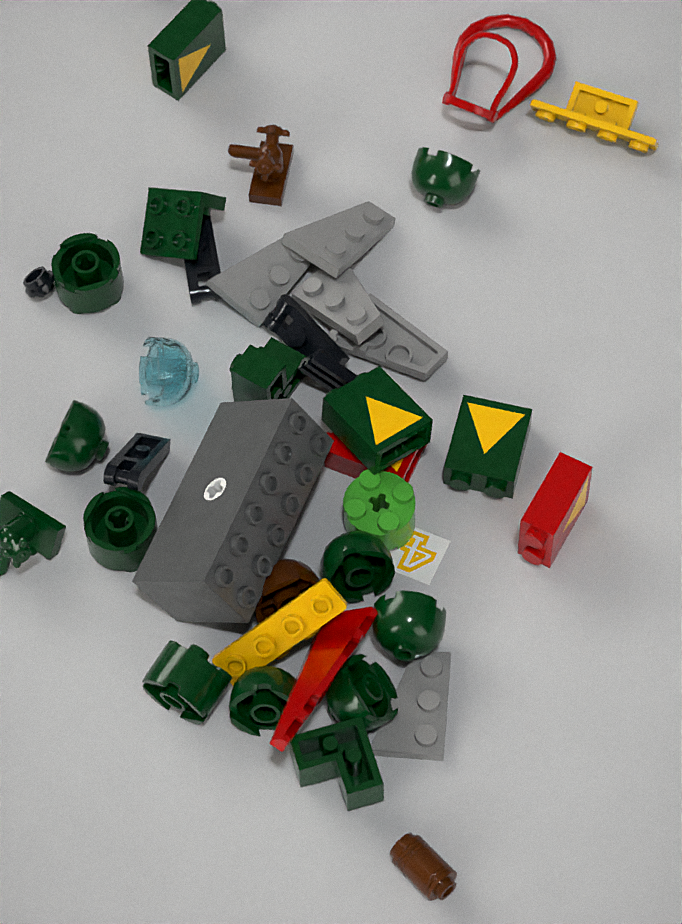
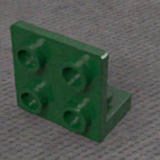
[140,187,226,260]

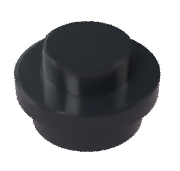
[23,266,54,298]

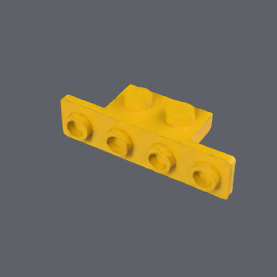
[530,81,659,153]
[212,578,347,685]

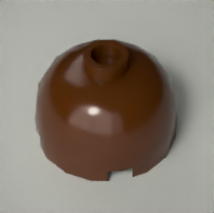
[254,559,320,623]

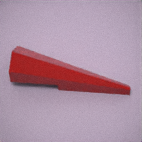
[269,607,378,752]

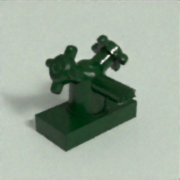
[0,491,66,576]

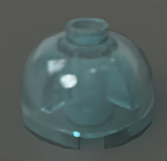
[139,337,199,406]

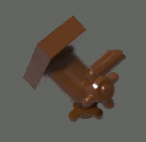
[228,124,294,206]

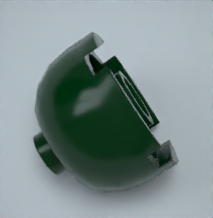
[411,147,480,208]
[45,400,109,472]
[320,531,395,603]
[372,590,446,661]
[326,654,398,731]
[229,666,296,737]

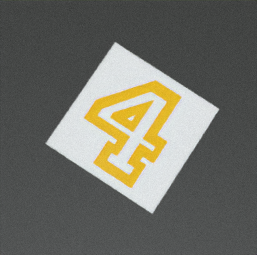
[389,527,451,585]

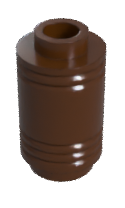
[390,833,457,901]

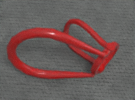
[442,14,557,123]

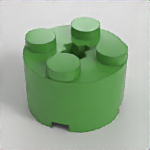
[343,469,416,550]

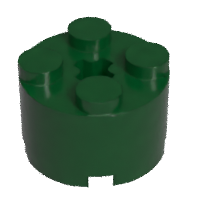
[51,233,124,314]
[83,487,158,572]
[142,640,232,724]

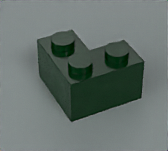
[229,337,306,402]
[289,717,384,811]

